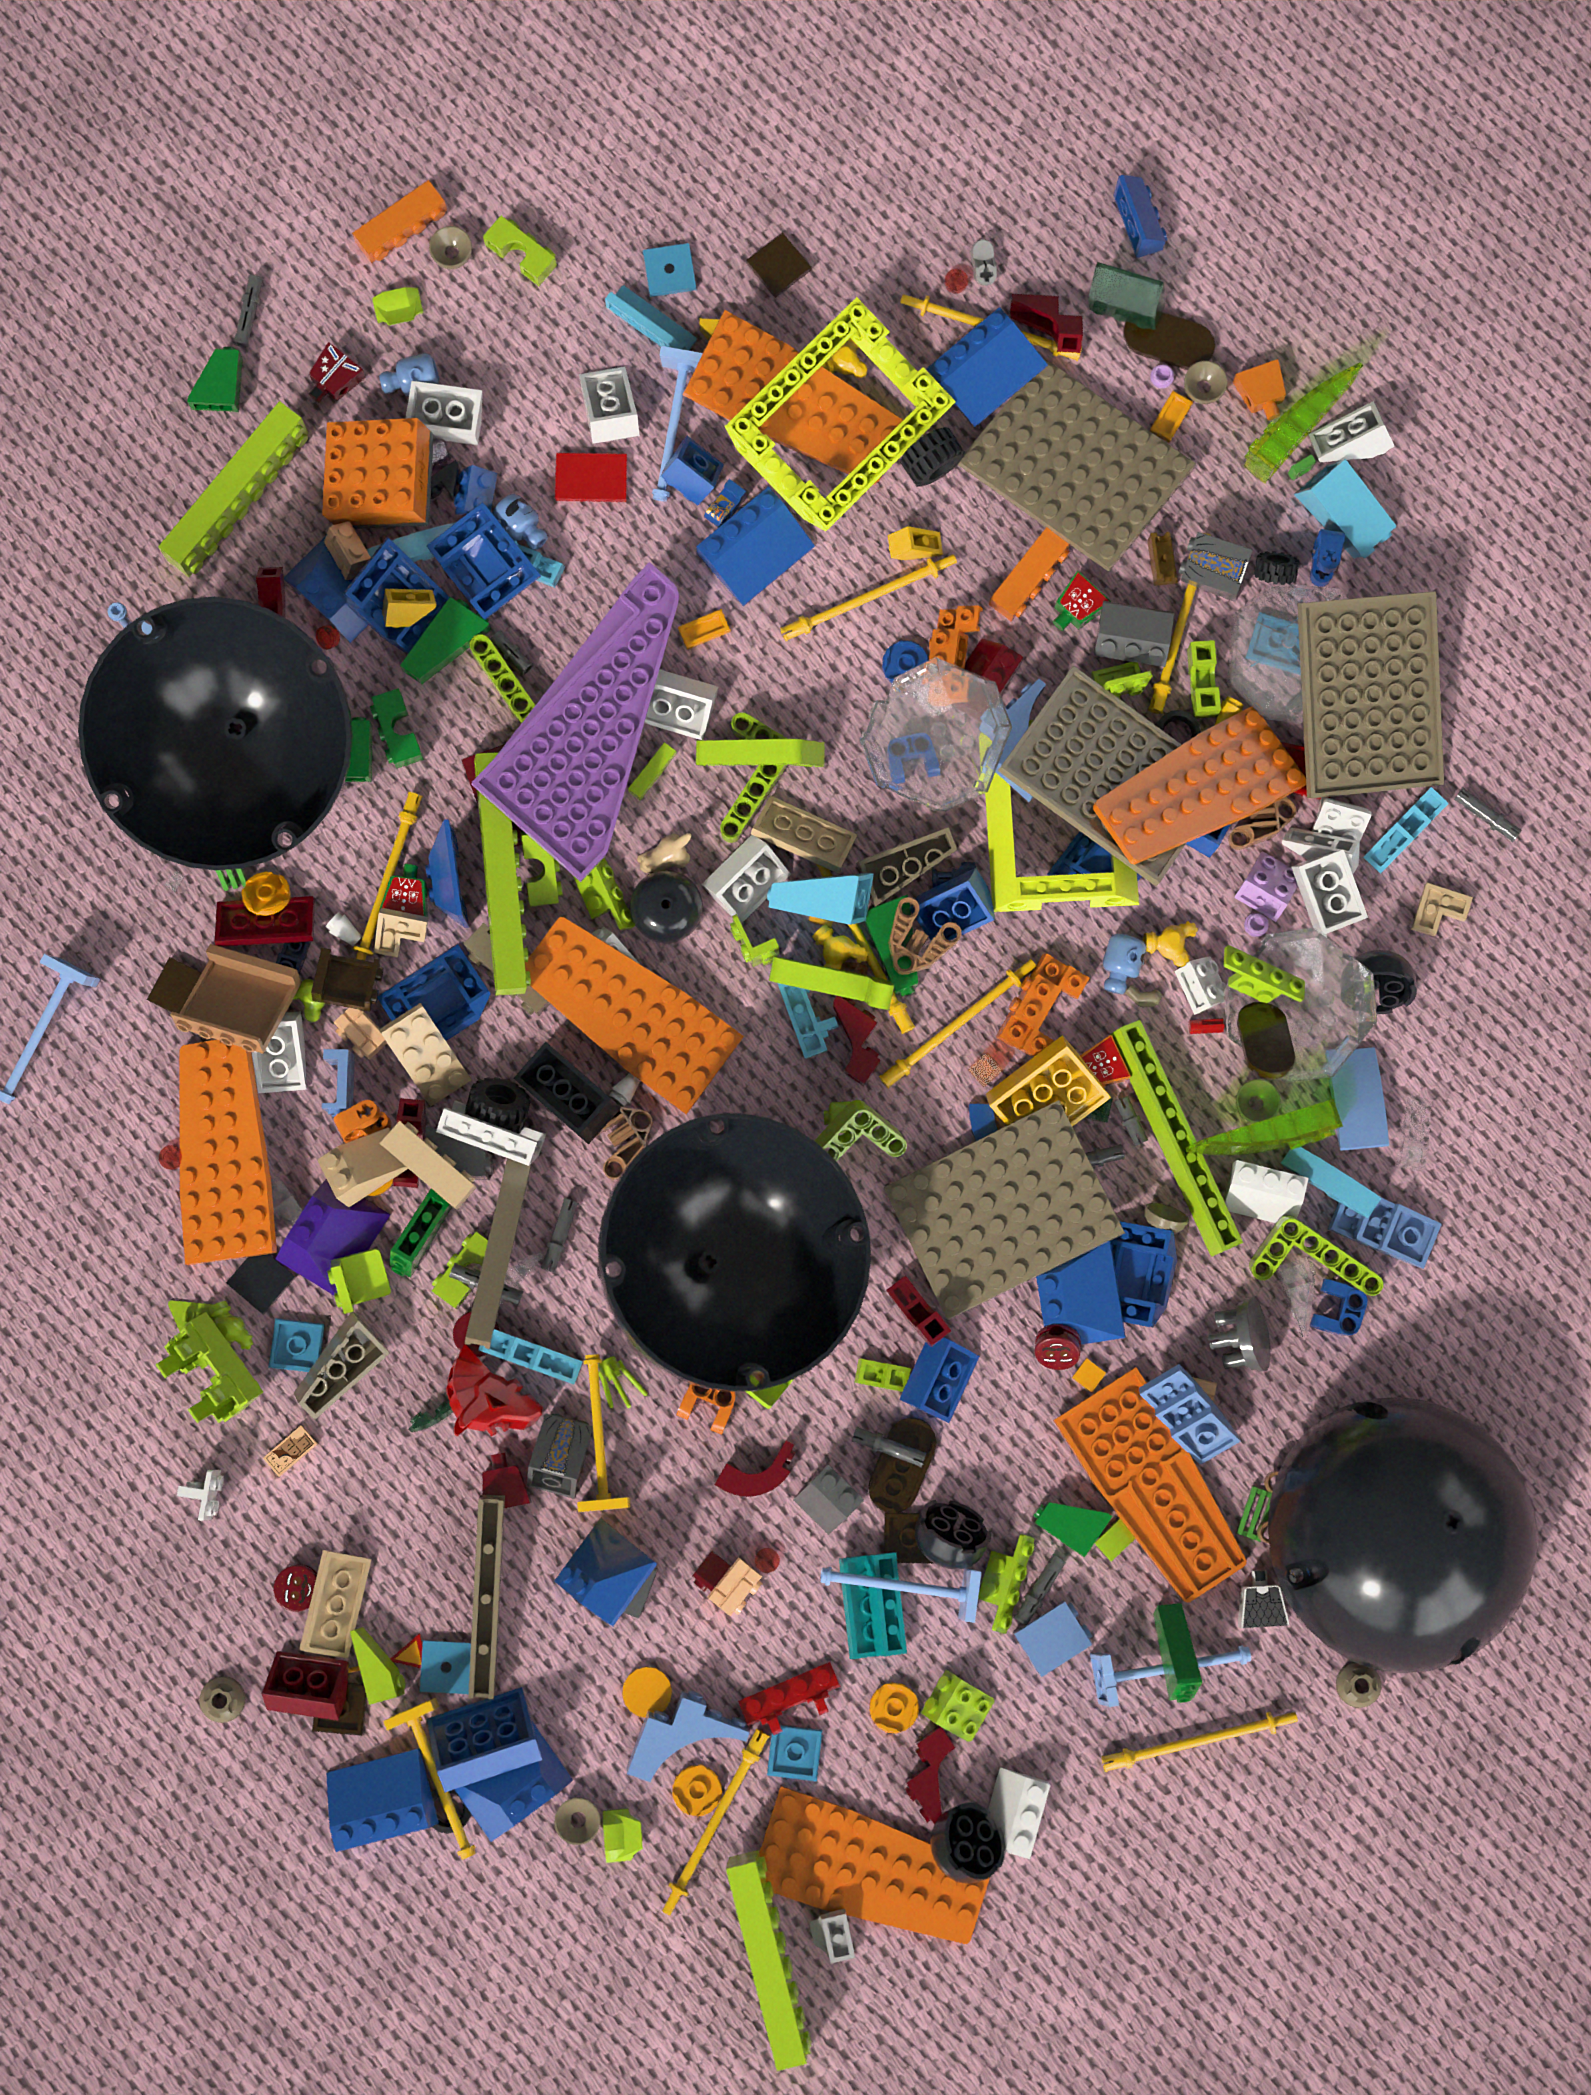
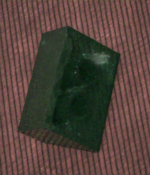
[1088,262,1165,330]

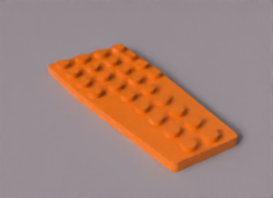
[682,310,903,485]
[1093,705,1306,864]
[525,917,744,1114]
[179,1040,277,1265]
[1053,1367,1247,1603]
[759,1786,990,1944]

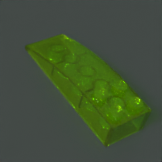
[1243,362,1363,484]
[1185,1099,1343,1155]

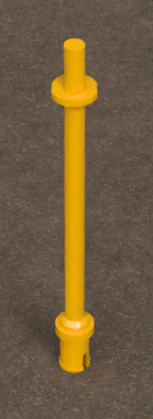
[900,294,1083,361]
[1148,533,1211,714]
[780,554,957,642]
[353,792,423,961]
[816,864,916,1034]
[879,959,1036,1089]
[1101,1711,1298,1772]
[662,1728,770,1916]

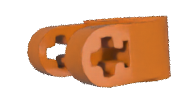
[333,1100,392,1143]
[676,1384,736,1435]

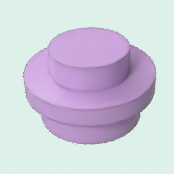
[1150,365,1174,389]
[1244,913,1269,937]

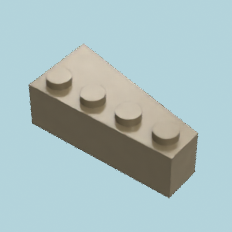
[856,827,957,908]
[464,923,550,1016]
[294,1312,390,1420]

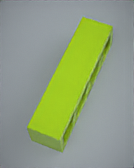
[628,742,677,801]

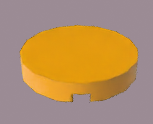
[241,871,291,916]
[622,1666,672,1717]
[869,1682,919,1733]
[672,1765,722,1816]

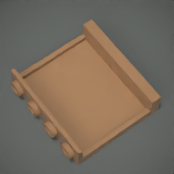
[170,944,302,1054]

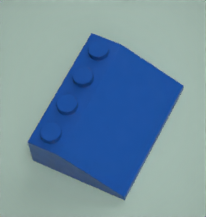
[926,307,1048,427]
[696,486,815,606]
[426,1687,542,1792]
[326,1748,439,1852]

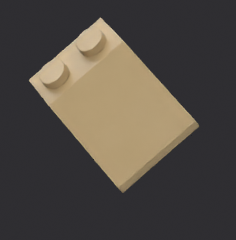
[317,1128,408,1207]

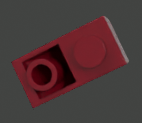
[692,1551,731,1592]

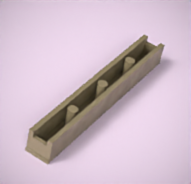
[465,1158,531,1349]
[468,1494,505,1699]

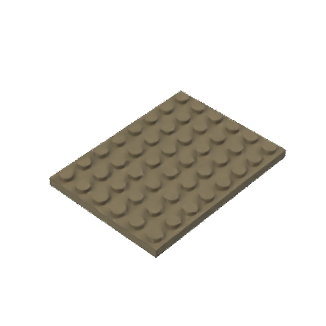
[958,358,1196,572]
[1297,591,1444,798]
[998,665,1186,886]
[884,1100,1125,1320]

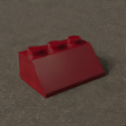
[953,638,1023,722]
[261,1651,349,1721]

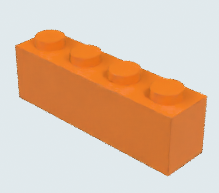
[352,180,447,263]
[989,527,1070,622]

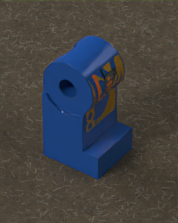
[704,479,746,528]

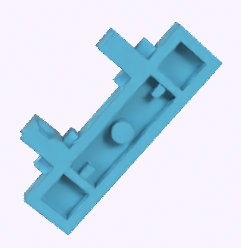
[777,983,839,1059]

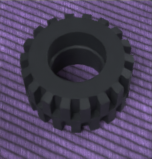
[900,427,965,487]
[464,1077,530,1134]

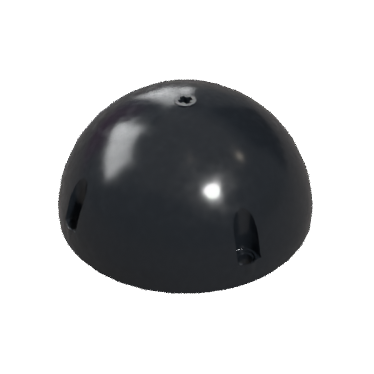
[78,597,353,870]
[597,1113,871,1392]
[1268,1397,1538,1673]

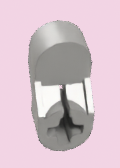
[971,240,997,286]

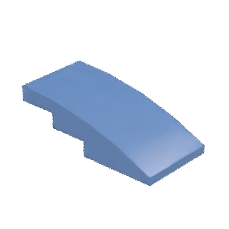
[1326,1047,1389,1151]
[1328,1198,1442,1269]
[1139,1364,1241,1465]

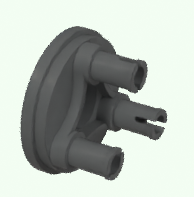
[1208,1297,1271,1372]

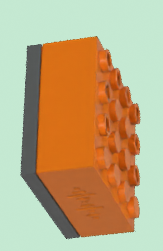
[322,418,434,529]

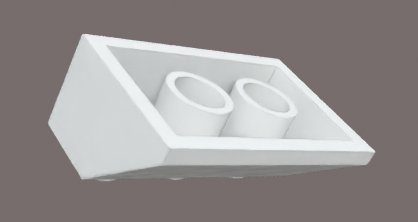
[406,381,483,445]
[644,669,719,740]
[702,835,791,924]
[1291,849,1368,935]
[1224,1160,1309,1228]
[988,1767,1050,1859]

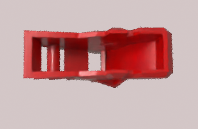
[446,1344,543,1436]

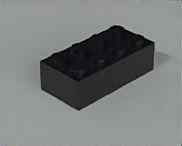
[514,1042,621,1145]

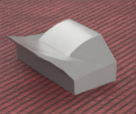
[809,1909,855,1963]

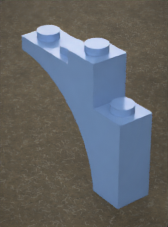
[980,678,1046,802]
[626,1691,750,1782]

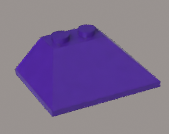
[275,1179,391,1295]

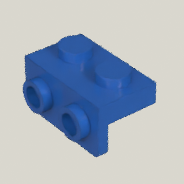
[454,465,497,516]

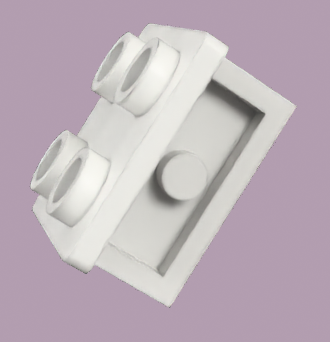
[1312,797,1371,841]
[1175,956,1230,1015]
[177,1469,224,1521]

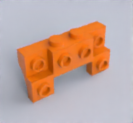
[926,605,983,705]
[995,953,1090,1057]

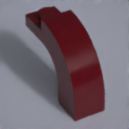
[256,567,286,618]
[393,1098,426,1188]
[886,1275,951,1347]
[714,1440,796,1497]

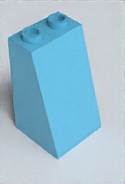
[1293,459,1396,558]
[767,873,874,925]

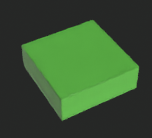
[1288,454,1316,480]

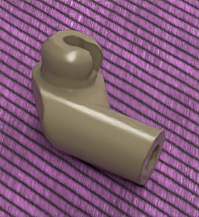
[1125,984,1162,1008]

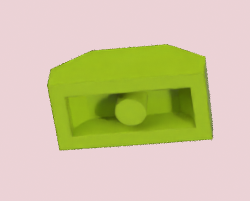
[372,287,424,326]
[603,1808,643,1863]

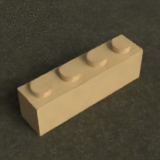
[380,1121,477,1210]

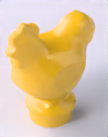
[822,338,868,378]
[1143,921,1198,967]
[812,925,869,970]

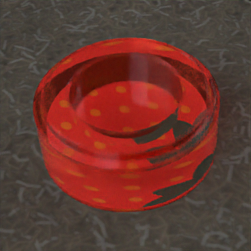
[945,269,968,294]
[316,624,340,650]
[159,1145,182,1170]
[755,1548,780,1573]

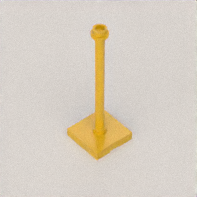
[577,1354,631,1512]
[383,1697,476,1860]

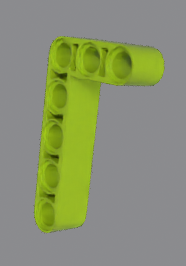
[470,635,535,724]
[720,712,788,843]
[696,739,825,767]
[769,956,895,1010]
[814,1100,907,1162]
[1249,1215,1383,1296]

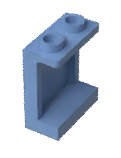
[322,1049,355,1117]
[1013,1601,1093,1677]

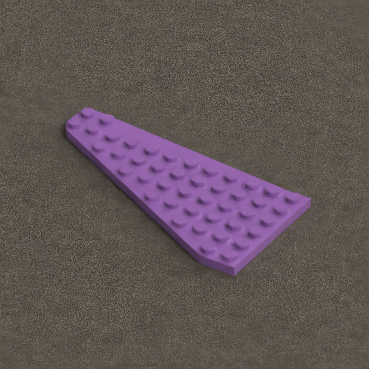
[472,562,679,882]

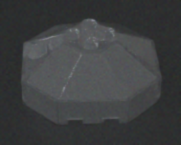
[1227,582,1348,724]
[859,657,1012,811]
[1224,927,1377,1083]

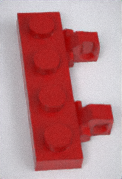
[738,1662,840,1735]

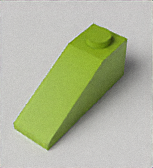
[350,1627,406,1705]

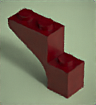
[1010,294,1083,353]
[833,996,881,1087]
[905,1725,955,1824]

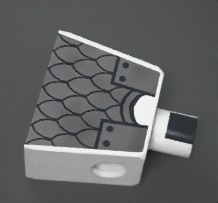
[1238,1570,1289,1628]

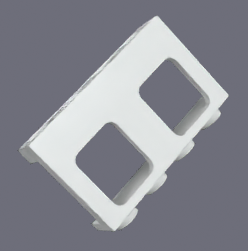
[436,1101,546,1166]

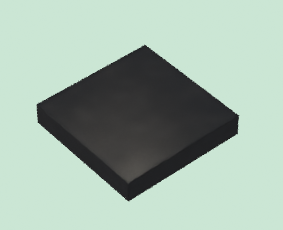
[226,1254,296,1315]

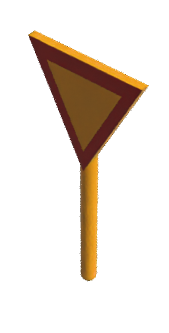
[348,1633,423,1673]

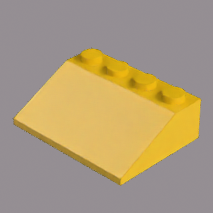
[986,1035,1111,1127]

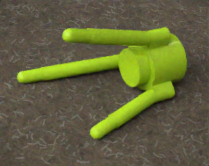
[598,1356,648,1408]

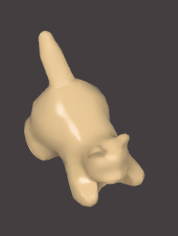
[637,833,692,875]

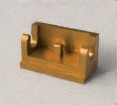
[1147,532,1178,586]

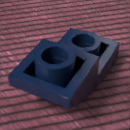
[276,941,311,974]

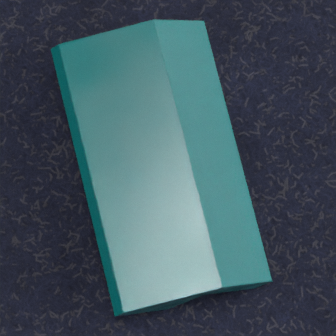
[839,1553,907,1659]

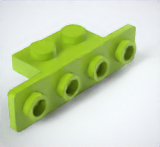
[573,857,635,930]
[1224,945,1305,1003]
[978,1534,1034,1634]

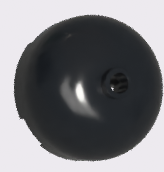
[630,870,703,944]
[1342,950,1417,1014]
[914,1500,991,1570]
[930,1803,1005,1884]

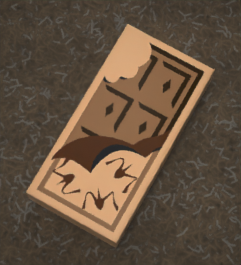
[263,1425,318,1477]

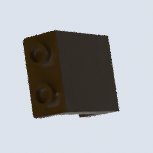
[311,948,384,1012]

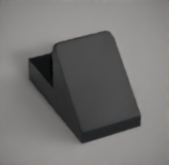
[431,460,461,500]

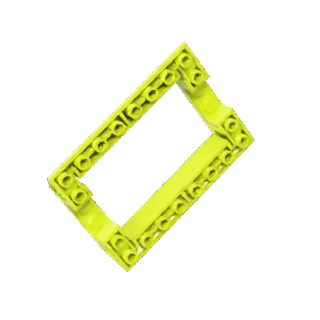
[725,297,956,532]
[982,720,1139,912]

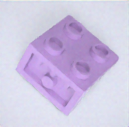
[1234,851,1298,922]

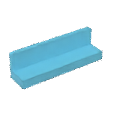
[605,285,697,351]

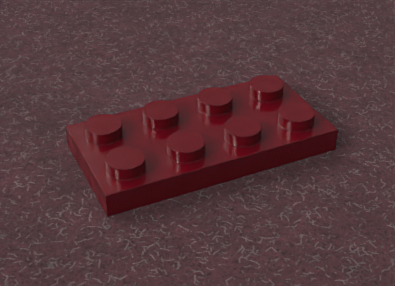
[214,896,315,947]

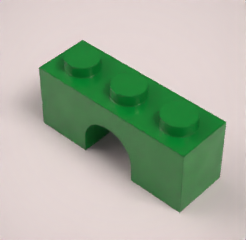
[370,688,424,769]

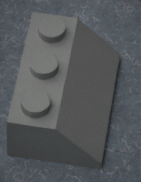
[1094,601,1174,667]

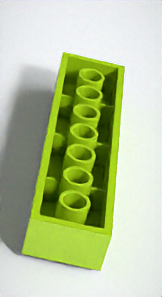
[158,401,309,578]
[726,1850,812,2071]

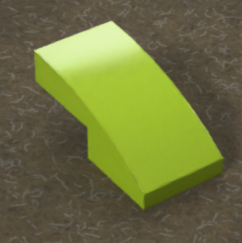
[854,1358,911,1392]
[1094,1518,1135,1562]

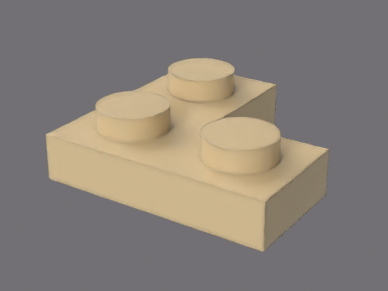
[1411,883,1473,937]
[374,908,429,958]

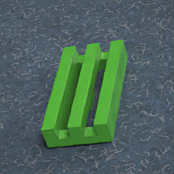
[215,868,247,891]
[1236,1486,1272,1542]

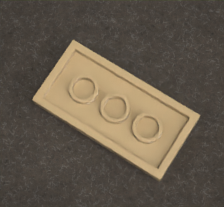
[751,795,857,874]
[379,1003,471,1106]
[299,1550,372,1658]

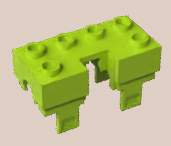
[155,1312,263,1423]

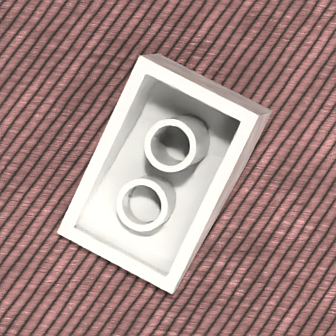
[579,367,639,443]
[1309,401,1395,462]
[252,1011,307,1093]

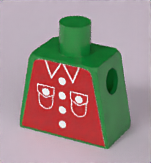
[1053,571,1111,631]
[379,864,428,917]

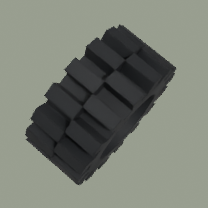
[1254,551,1300,585]

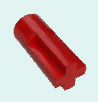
[1188,1018,1224,1034]

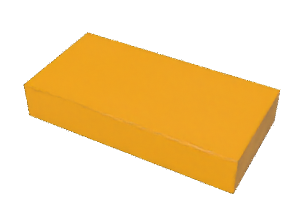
[1150,391,1193,443]
[678,609,731,650]

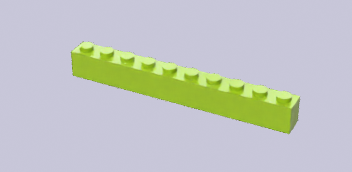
[474,753,531,996]
[1109,1020,1243,1257]

